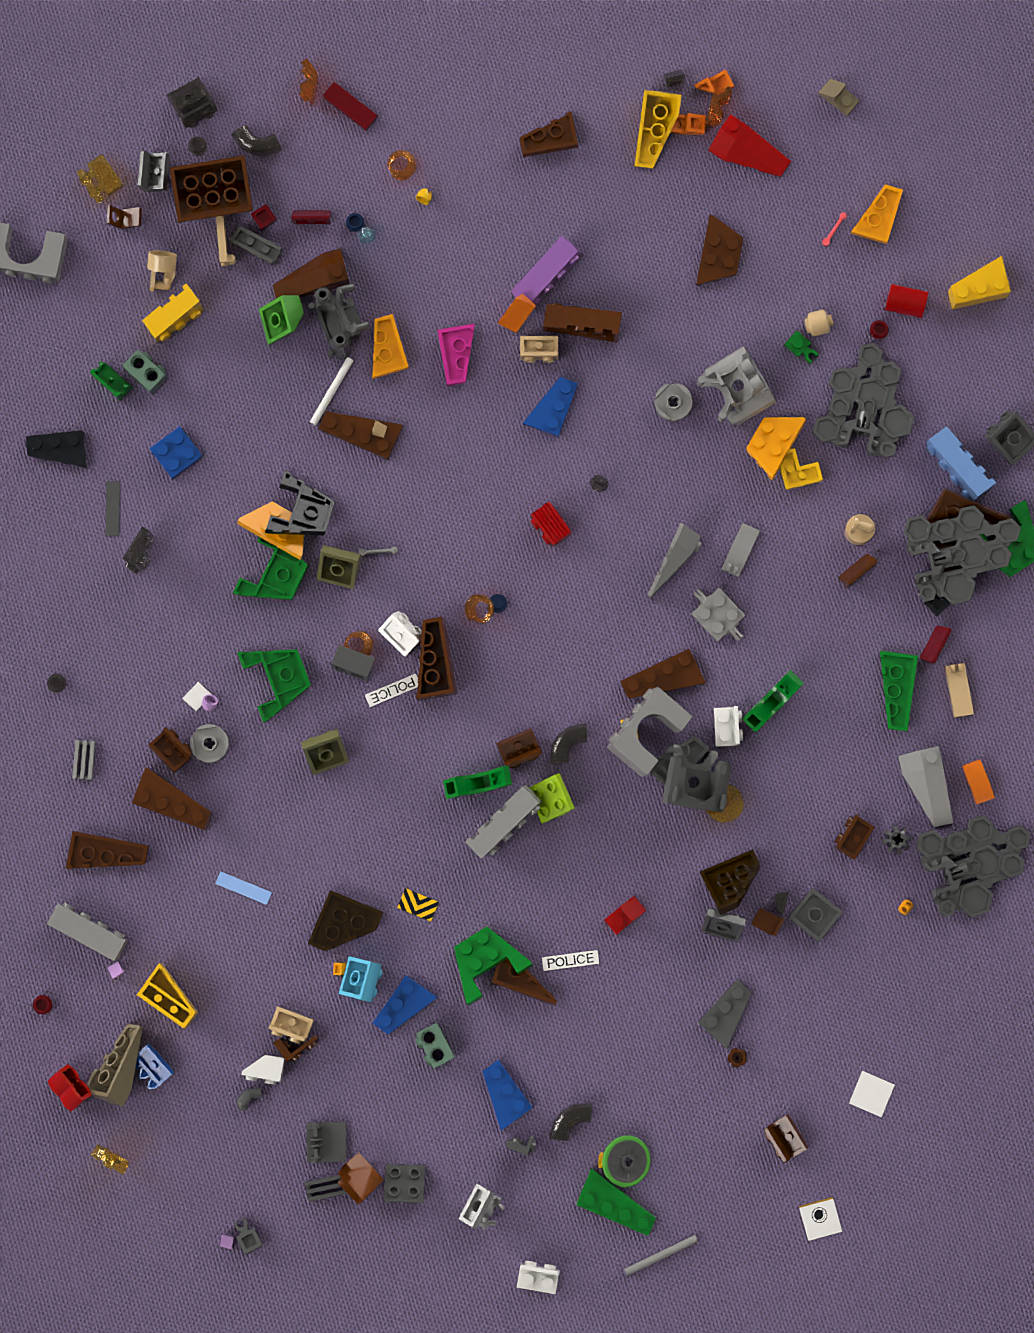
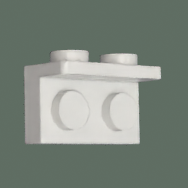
[378,611,422,657]
[714,706,743,747]
[517,1261,559,1294]

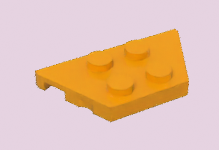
[746,417,806,480]
[237,501,304,560]

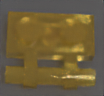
[77,154,124,203]

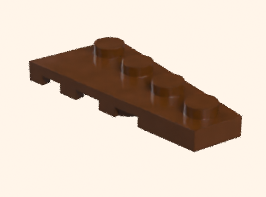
[318,411,403,460]

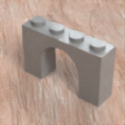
[0,223,68,284]
[607,687,693,777]

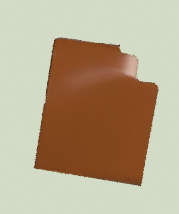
[338,1152,384,1204]

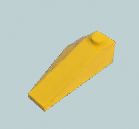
[634,90,682,168]

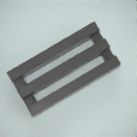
[305,1175,347,1202]

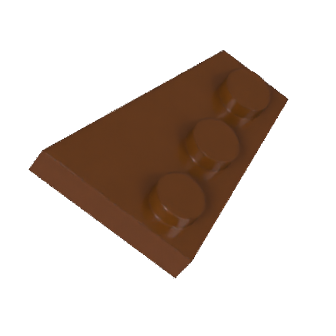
[519,111,578,157]

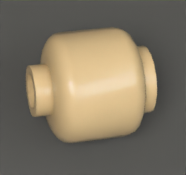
[805,310,833,336]

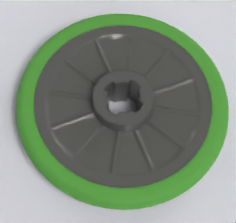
[602,1136,650,1187]

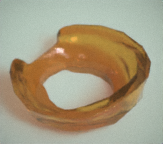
[387,150,416,180]
[465,594,494,624]
[343,631,373,656]

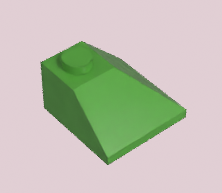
[259,295,304,345]

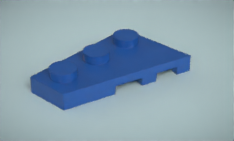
[523,377,578,437]
[372,975,438,1035]
[482,1060,533,1130]

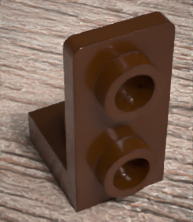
[273,1035,319,1062]

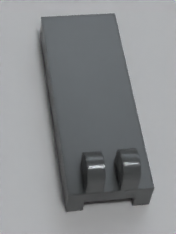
[230,225,283,266]

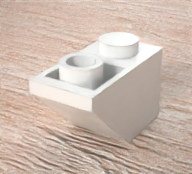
[242,1055,285,1085]

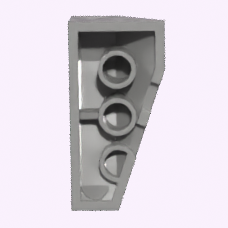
[647,523,702,599]
[898,746,953,827]

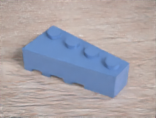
[926,426,996,501]

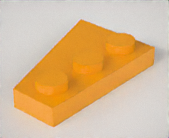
[850,184,903,244]
[372,314,409,379]

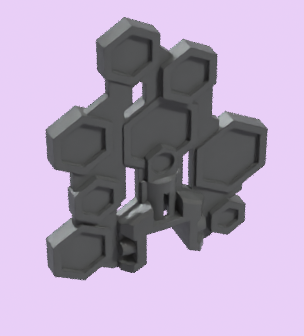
[813,343,914,459]
[903,505,1021,605]
[916,815,1030,917]

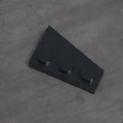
[26,430,87,469]

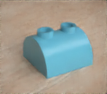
[339,956,382,1002]

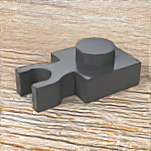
[233,1217,263,1255]

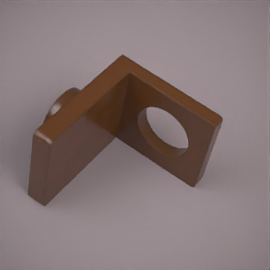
[107,205,142,229]
[751,907,784,937]

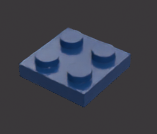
[149,426,203,479]

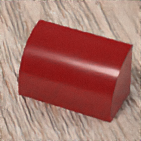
[885,284,929,318]

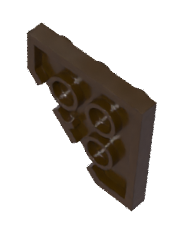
[700,850,761,915]
[308,890,384,951]

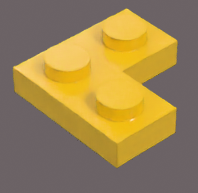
[780,448,823,490]

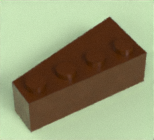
[416,617,457,701]

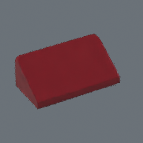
[291,210,331,225]
[920,626,952,665]

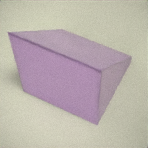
[108,962,125,979]
[220,1234,235,1249]

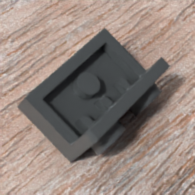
[137,151,170,192]

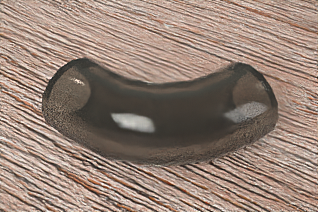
[232,126,282,156]
[550,723,587,764]
[549,1103,593,1141]

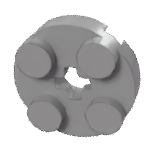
[654,383,692,422]
[190,724,229,763]

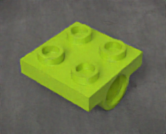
[529,773,575,824]

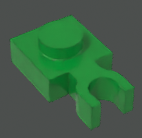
[784,331,819,364]

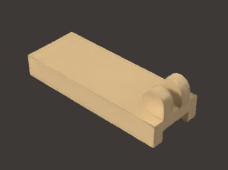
[216,216,236,267]
[945,663,974,718]

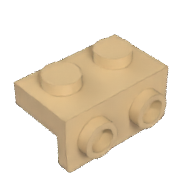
[520,336,558,363]
[268,1006,314,1044]

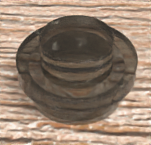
[188,137,207,156]
[589,475,608,492]
[47,674,66,693]

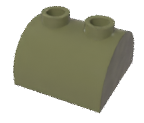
[317,545,362,589]
[301,729,349,775]

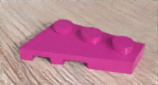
[437,324,475,386]

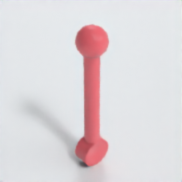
[822,212,847,246]

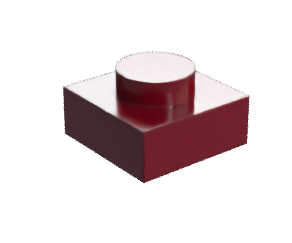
[251,204,277,231]

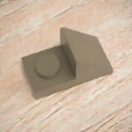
[818,79,860,116]

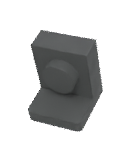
[505,1135,536,1155]

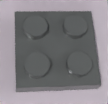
[788,888,843,942]
[701,908,746,942]

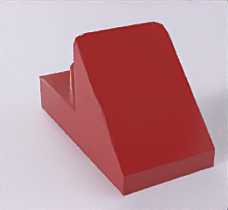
[604,896,646,935]

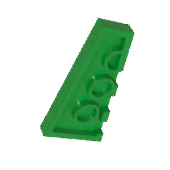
[880,651,918,732]
[576,1168,656,1236]

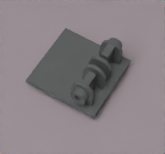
[306,1122,346,1163]
[384,1164,425,1203]

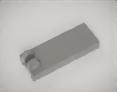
[721,523,760,578]

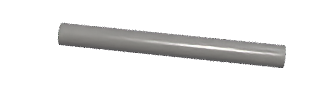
[624,1235,698,1276]

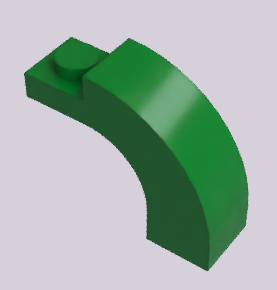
[742,670,804,732]
[443,766,512,799]

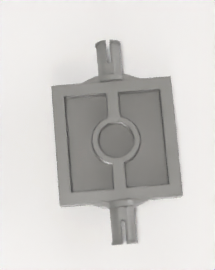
[691,588,745,642]

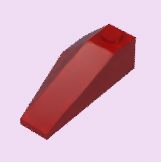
[708,114,791,177]

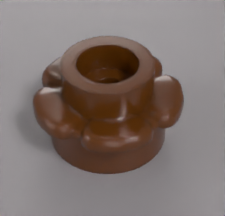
[728,1048,747,1067]

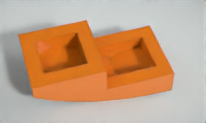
[670,113,706,135]
[962,759,995,804]

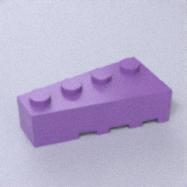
[511,236,584,306]

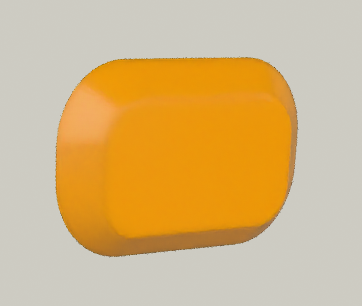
[898,899,914,915]

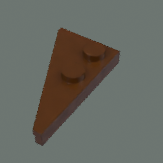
[491,959,557,1006]

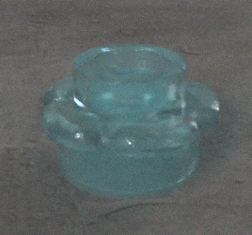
[358,227,376,243]

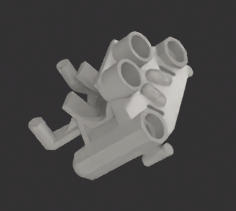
[697,346,776,426]

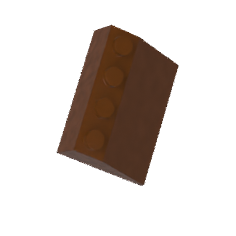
[170,155,253,223]

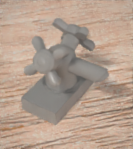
[459,1183,504,1230]

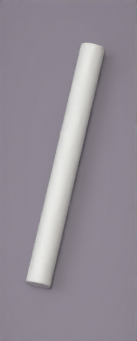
[310,357,353,426]

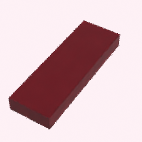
[322,82,378,131]

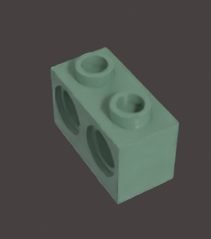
[122,350,168,395]
[415,1023,455,1068]

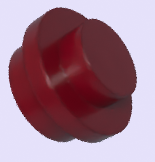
[870,320,889,340]
[33,995,53,1015]

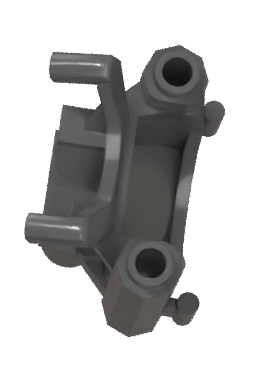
[309,283,369,359]
[662,744,731,812]

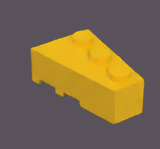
[948,256,1011,310]
[142,283,204,343]
[137,963,198,1029]

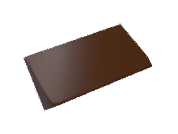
[838,554,878,588]

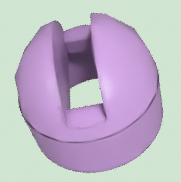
[202,695,218,711]

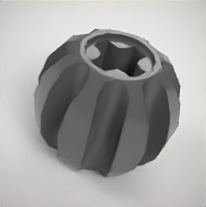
[882,826,911,855]

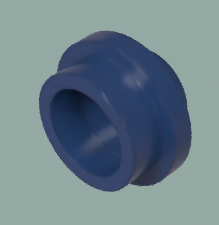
[346,213,365,232]
[488,594,507,613]

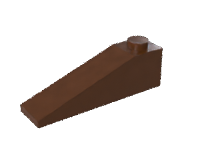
[272,248,350,299]

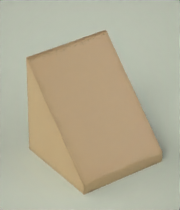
[372,420,387,438]

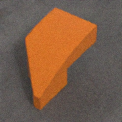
[694,69,735,96]

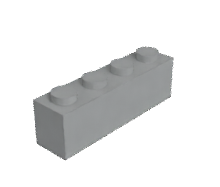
[47,903,128,962]

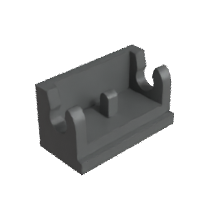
[331,645,375,682]

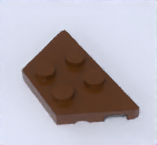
[696,214,743,286]

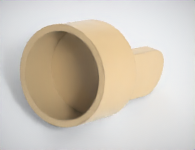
[147,250,177,292]
[845,514,876,545]

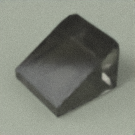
[663,70,685,87]
[774,891,789,914]

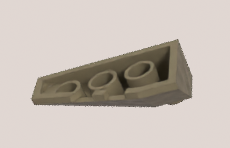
[87,1024,143,1107]

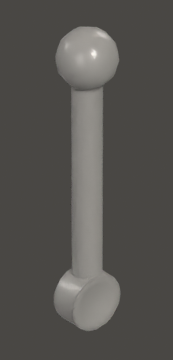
[358,546,398,557]

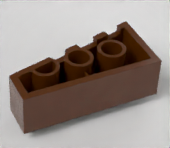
[543,303,622,343]
[132,767,213,831]

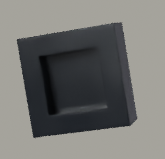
[923,594,951,617]

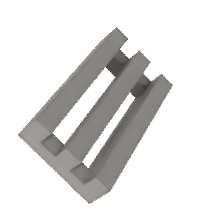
[72,740,96,780]

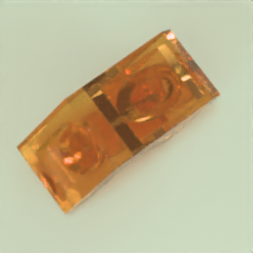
[299,58,319,106]
[705,86,733,129]

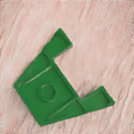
[980,500,1034,578]
[233,537,309,601]
[237,649,311,723]
[454,926,533,1006]

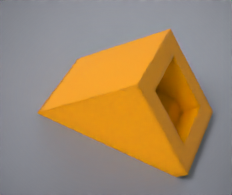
[333,963,347,975]

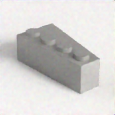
[465,785,542,859]

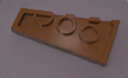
[926,487,1011,525]
[620,649,706,699]
[66,831,149,869]

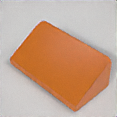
[498,293,536,333]

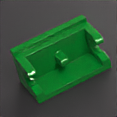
[90,361,133,401]

